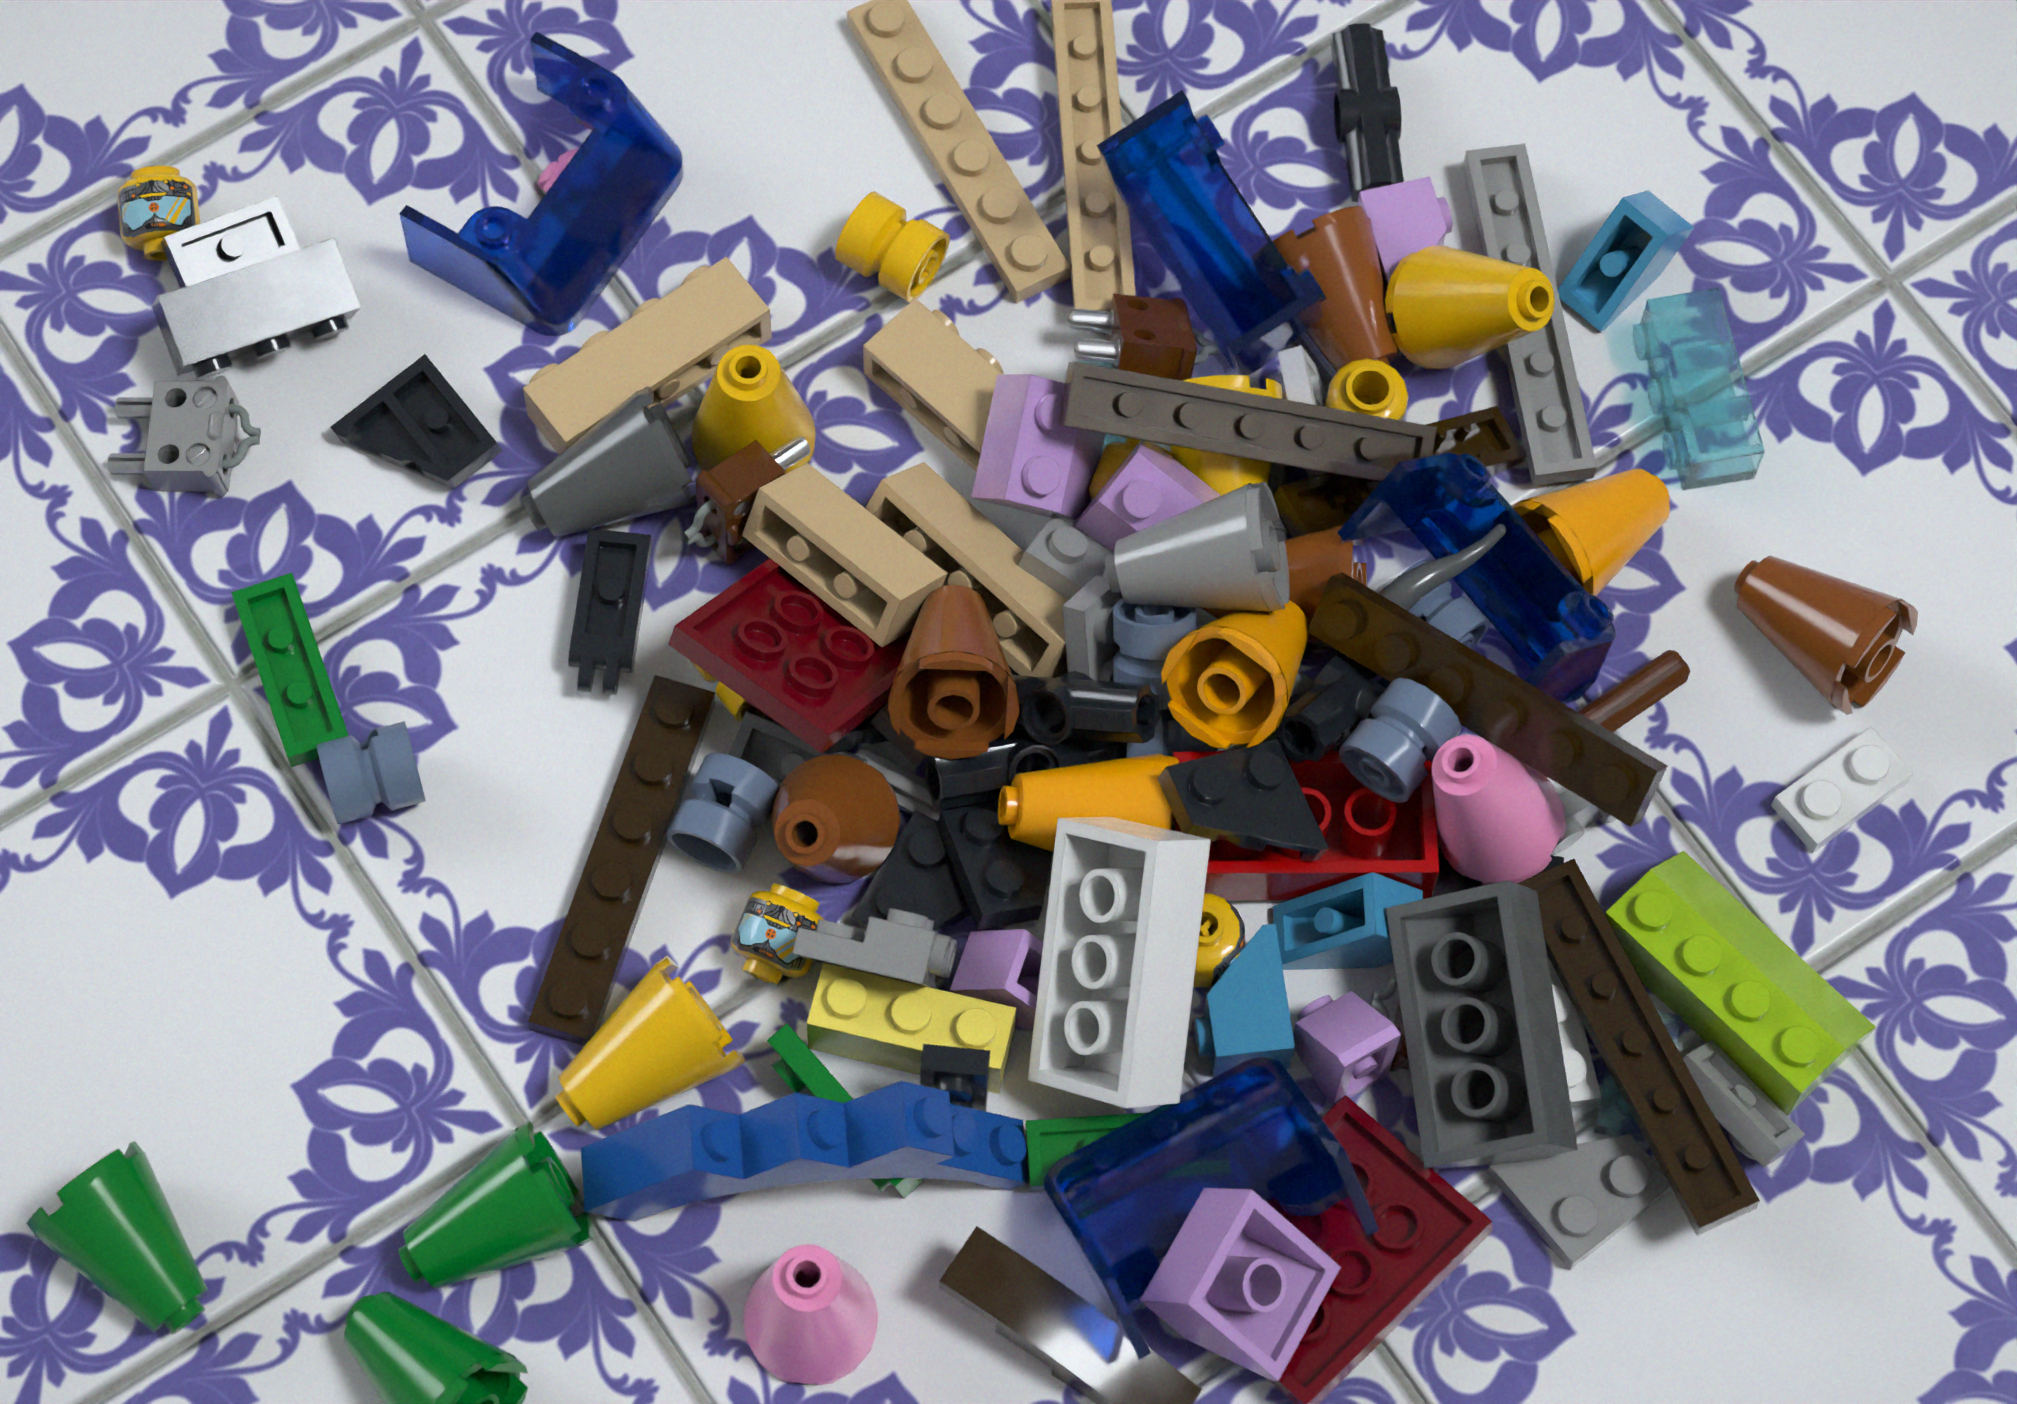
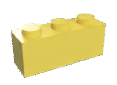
[806,962,1016,1094]

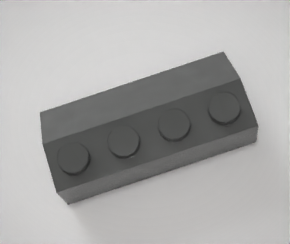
[1386,880,1578,1169]

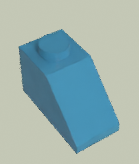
[1558,190,1695,332]
[1273,872,1423,970]
[1194,924,1295,1077]

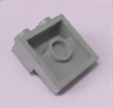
[792,908,957,989]

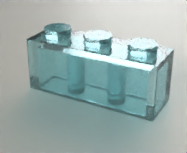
[1633,288,1765,491]

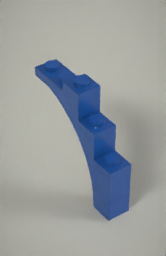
[581,1081,1029,1221]

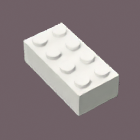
[1028,817,1211,1108]

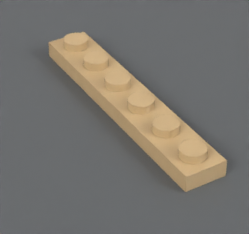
[847,0,1071,303]
[1051,0,1136,312]

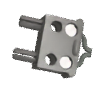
[107,375,261,497]

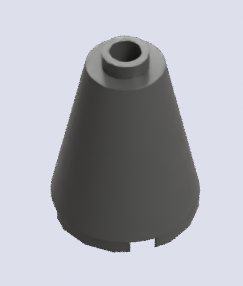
[522,386,697,537]

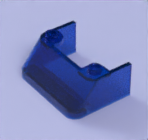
[399,31,684,336]
[1097,90,1327,376]
[1337,453,1616,704]
[1044,1057,1379,1360]

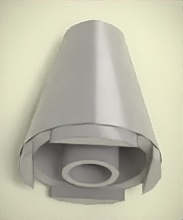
[1105,482,1290,612]

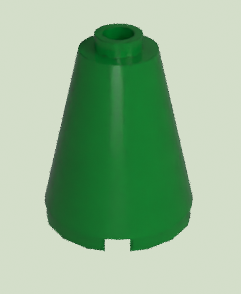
[398,1121,595,1289]
[27,1141,208,1335]
[343,1292,528,1404]

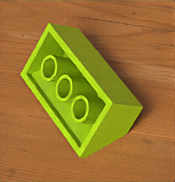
[1605,851,1876,1116]

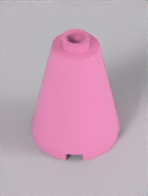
[1432,735,1566,885]
[743,1244,878,1386]

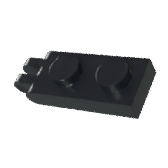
[568,528,652,695]

